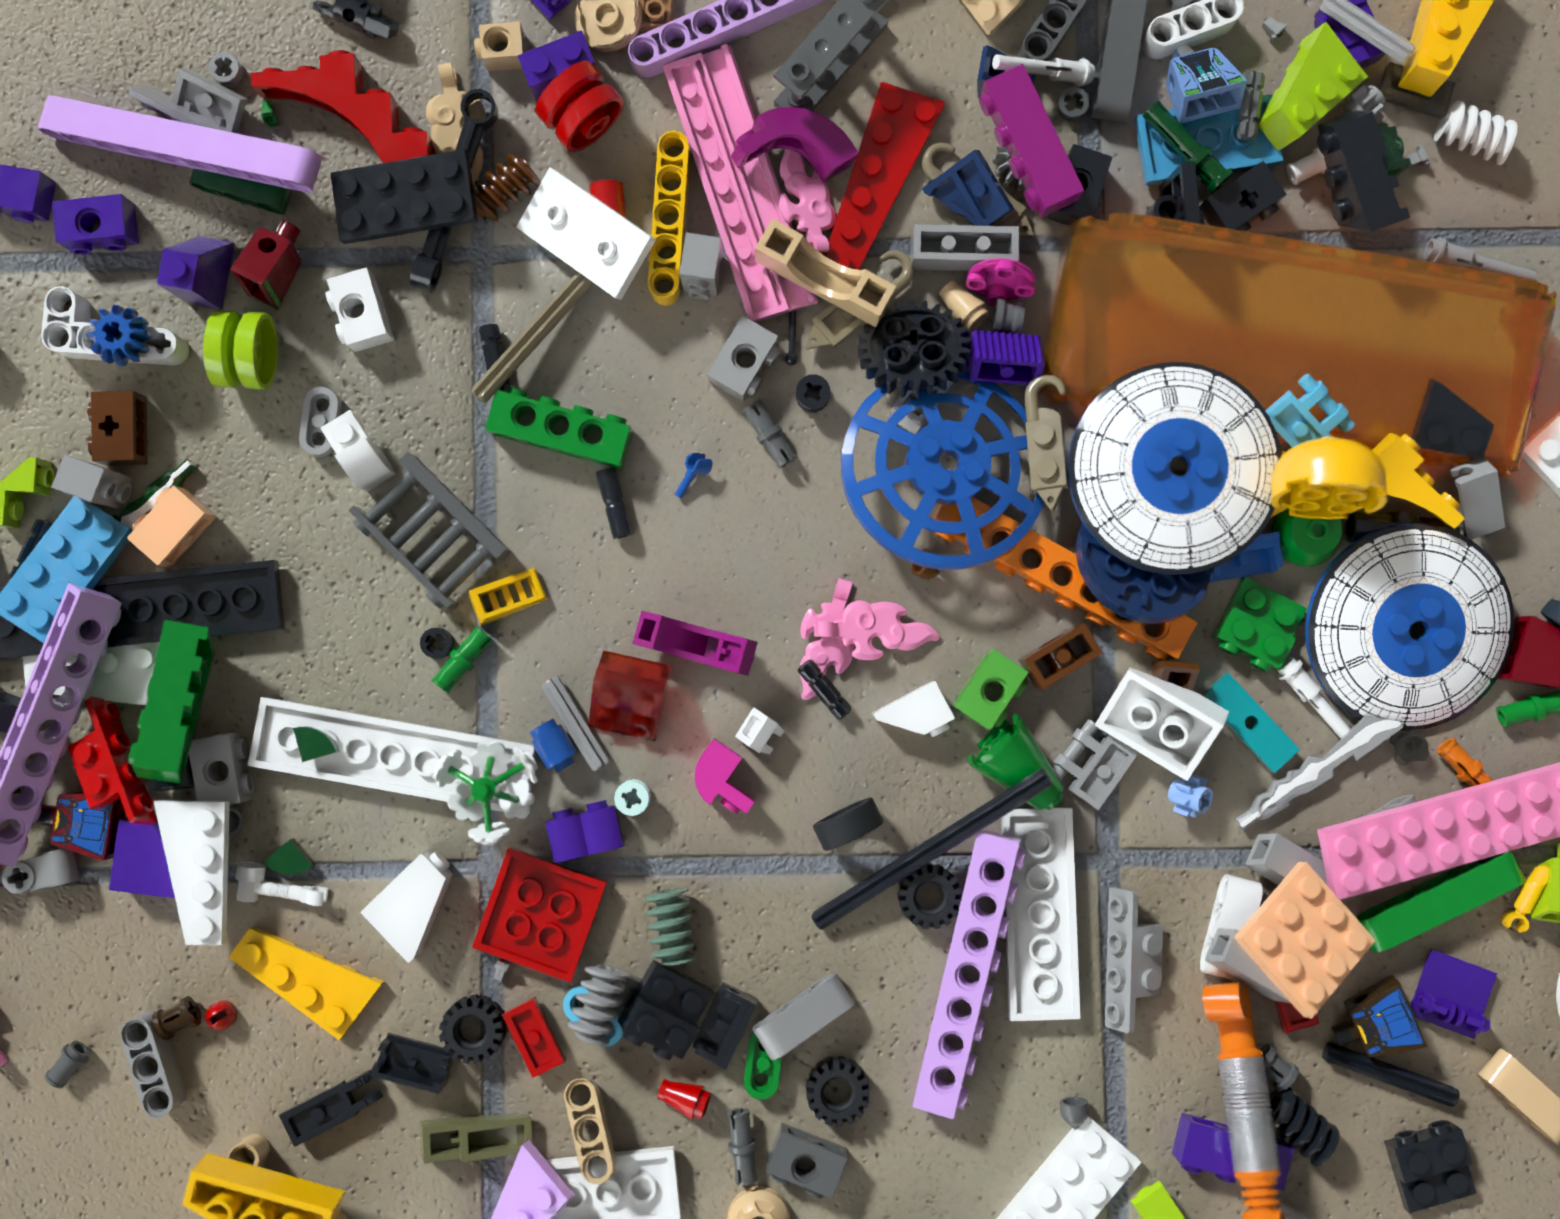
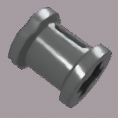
[1259,1044,1299,1092]

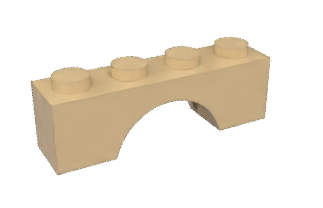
[755,218,896,327]

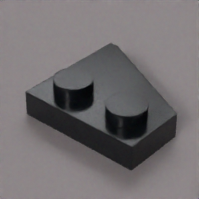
[1411,378,1494,459]

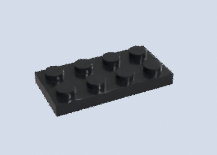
[330,149,478,244]

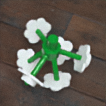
[433,741,538,845]

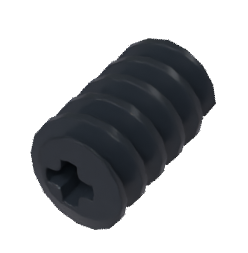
[1267,1087,1340,1167]

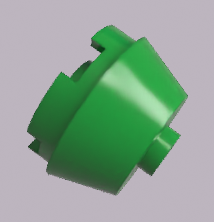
[1272,508,1342,567]

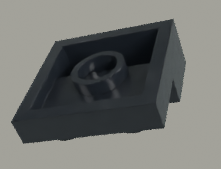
[617,960,714,1061]
[1384,1120,1477,1213]

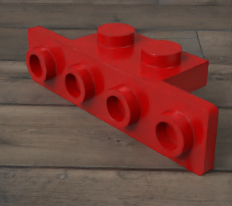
[68,696,158,825]

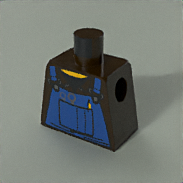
[1331,975,1428,1057]

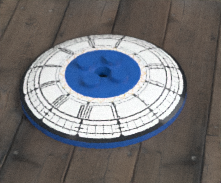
[1068,362,1282,575]
[1305,523,1514,731]

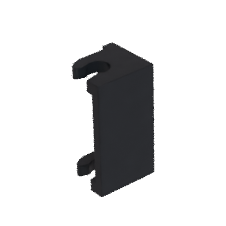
[692,982,757,1070]
[370,1033,453,1094]

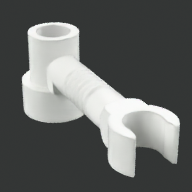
[235,862,329,906]

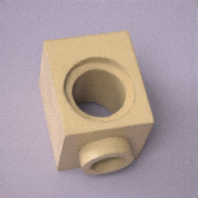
[474,21,527,72]

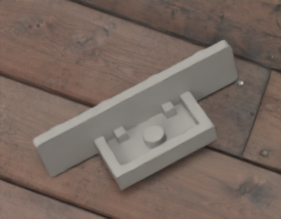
[129,68,248,136]
[1105,887,1163,1034]

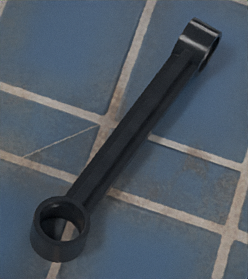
[410,89,499,293]

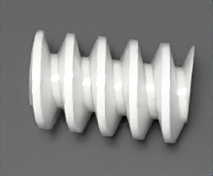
[1434,100,1518,165]

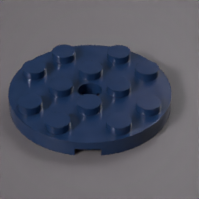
[1076,523,1213,624]

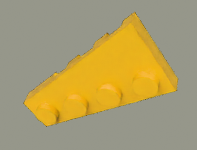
[228,926,385,1040]

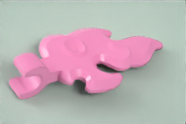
[779,149,836,254]
[800,578,855,700]
[814,600,939,660]

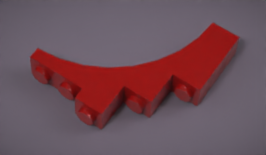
[251,50,434,163]

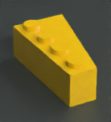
[1398,0,1494,97]

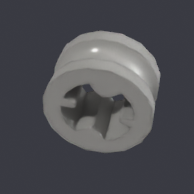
[208,52,245,88]

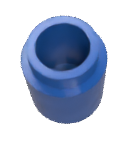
[529,718,578,773]

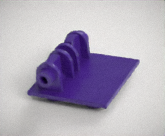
[1410,948,1498,1039]

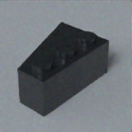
[1317,110,1410,232]

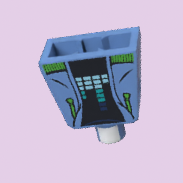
[1166,45,1247,124]

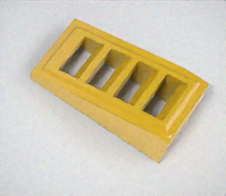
[468,568,547,626]

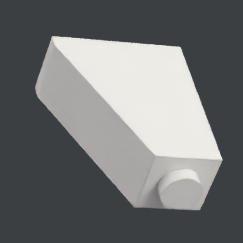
[360,850,453,963]

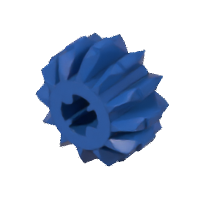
[86,305,153,366]

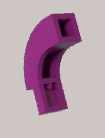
[731,107,860,183]
[632,611,758,676]

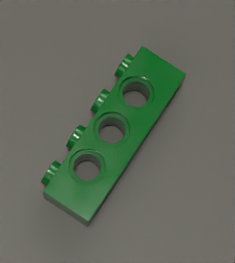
[485,387,633,470]

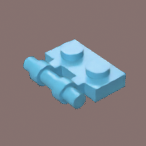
[1265,373,1355,448]

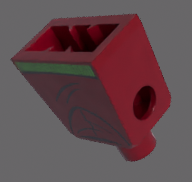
[230,220,301,310]

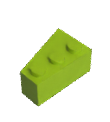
[1258,22,1368,151]

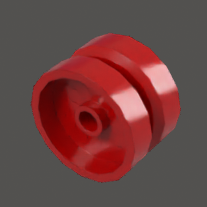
[534,60,624,153]

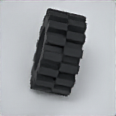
[897,863,962,929]
[439,994,507,1064]
[806,1056,870,1127]

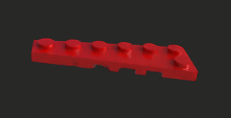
[824,81,945,270]

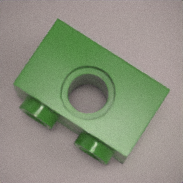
[951,649,1029,730]

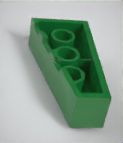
[128,620,215,784]

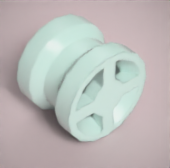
[614,779,651,816]

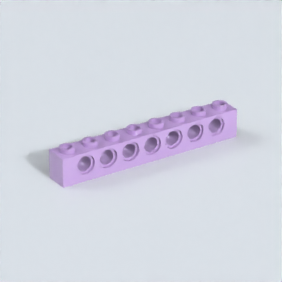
[0,583,122,867]
[912,829,1026,1120]

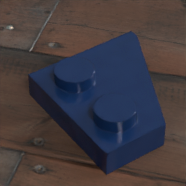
[922,150,1014,226]

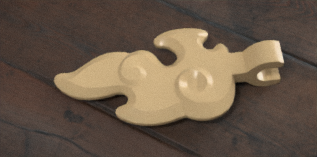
[426,63,486,190]

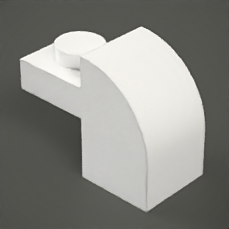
[321,410,396,492]

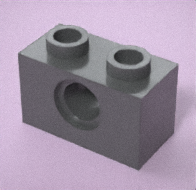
[766,1122,847,1198]

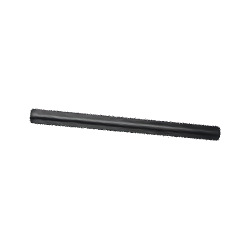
[811,769,1053,930]

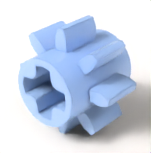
[1168,774,1213,818]

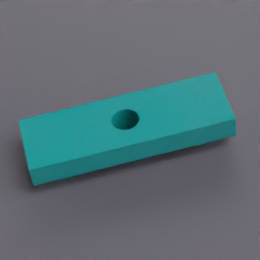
[1202,673,1300,773]

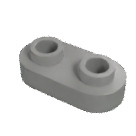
[299,387,342,457]

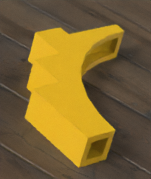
[1271,433,1465,529]

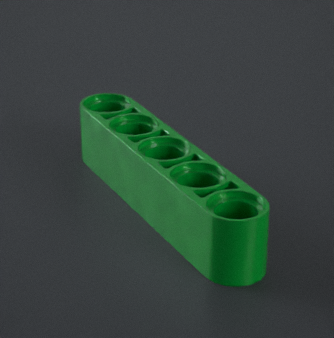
[1356,850,1526,952]

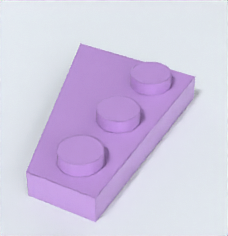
[491,1140,574,1219]

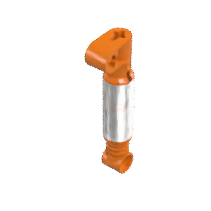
[1202,982,1286,1219]

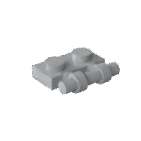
[1053,719,1138,810]

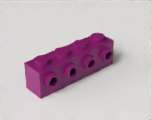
[979,64,1084,218]

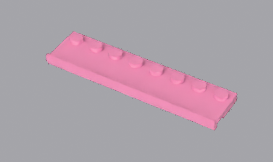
[662,44,818,323]

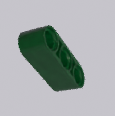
[189,168,293,215]

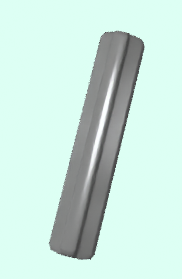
[1320,0,1415,63]
[541,676,609,771]

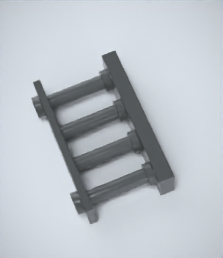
[774,0,888,111]
[348,451,512,610]

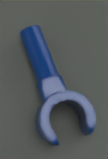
[675,453,712,498]

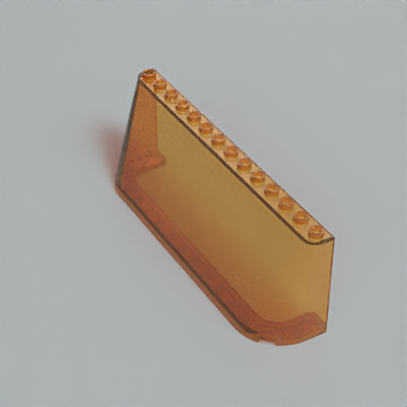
[1038,213,1558,477]

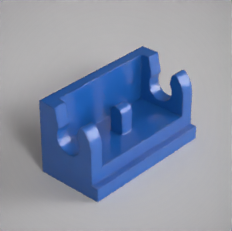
[1209,532,1283,583]

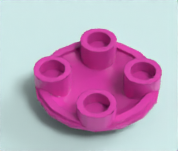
[966,258,1036,307]

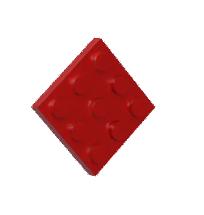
[472,847,608,983]

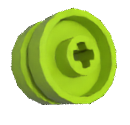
[203,310,278,390]

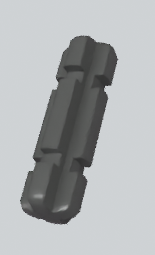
[1236,71,1265,141]

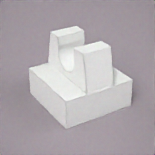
[735,707,784,755]

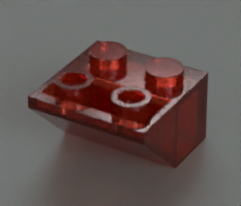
[588,650,671,742]

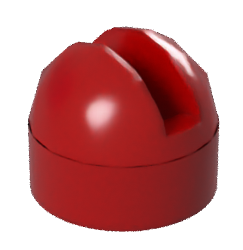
[205,1000,237,1030]

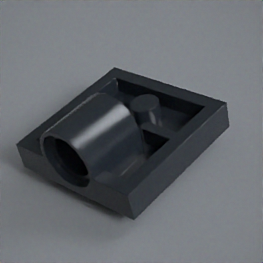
[1144,163,1205,253]

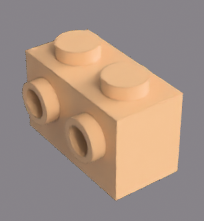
[127,485,217,568]

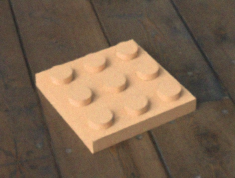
[1234,862,1376,1018]

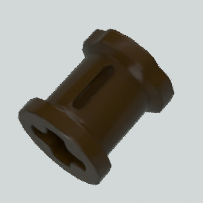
[152,996,202,1041]

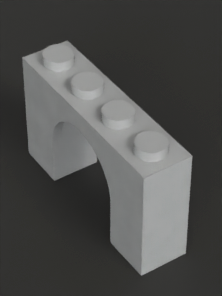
[1205,833,1328,1003]

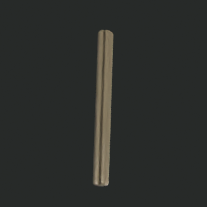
[471,271,594,403]

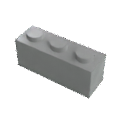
[910,224,1019,271]

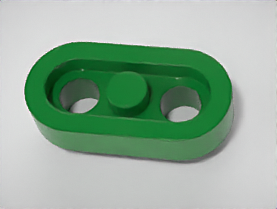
[744,1031,782,1100]

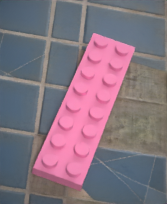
[1317,762,1560,900]

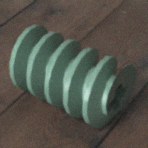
[645,888,696,965]

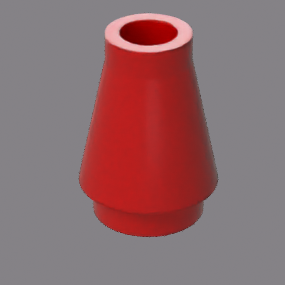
[657,1079,712,1120]

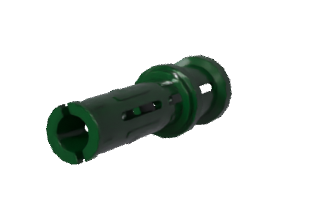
[1143,100,1234,195]

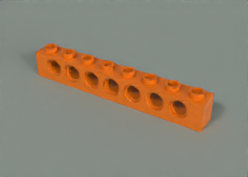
[933,497,1198,661]

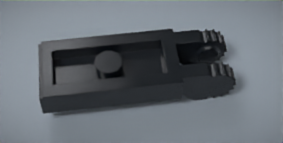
[279,1070,383,1147]

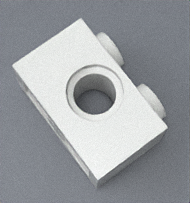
[326,267,394,352]

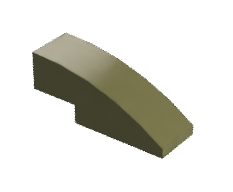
[419,1114,532,1164]

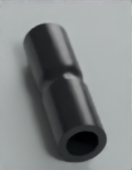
[595,467,633,539]

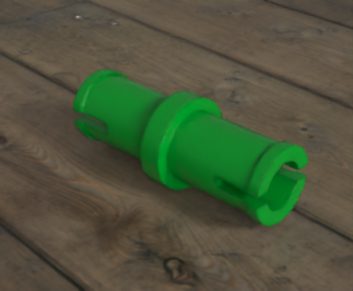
[431,626,493,694]
[1496,690,1560,728]

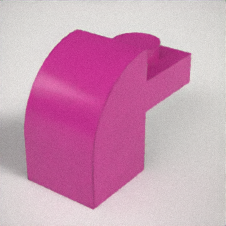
[695,737,755,814]

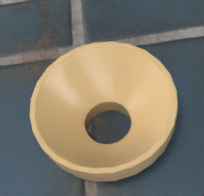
[727,1185,791,1219]

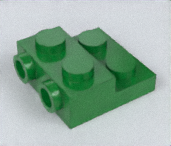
[1211,576,1307,673]

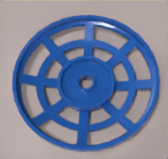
[841,372,1044,570]

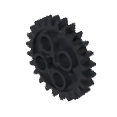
[858,300,971,398]

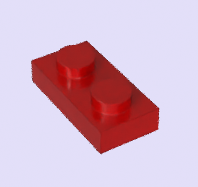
[502,996,566,1078]

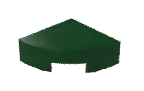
[293,726,340,762]
[263,838,315,874]

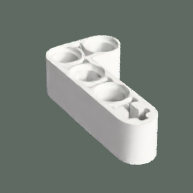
[41,286,189,366]

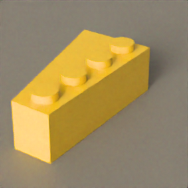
[182,1153,345,1219]

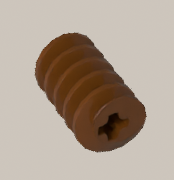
[474,153,541,225]

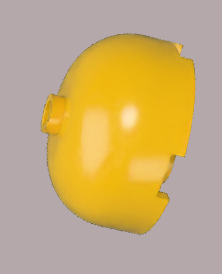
[1271,437,1387,519]

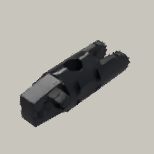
[312,0,400,39]

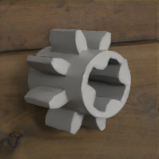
[1341,84,1386,123]

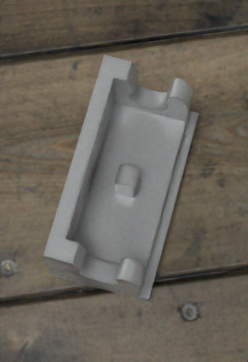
[1451,457,1505,540]

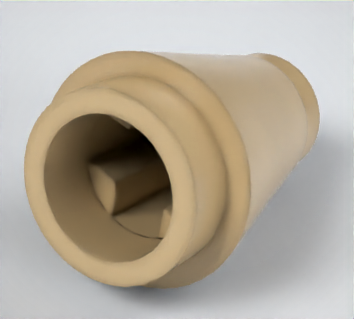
[939,280,989,332]

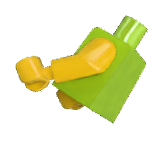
[1501,843,1560,933]

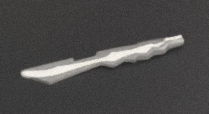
[1235,715,1403,830]

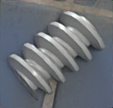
[567,964,630,1046]

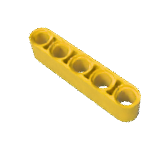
[648,130,691,306]

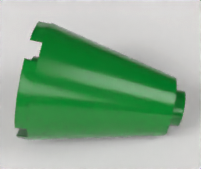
[967,714,1063,811]

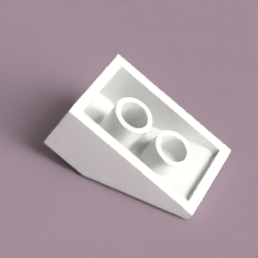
[1095,668,1229,781]

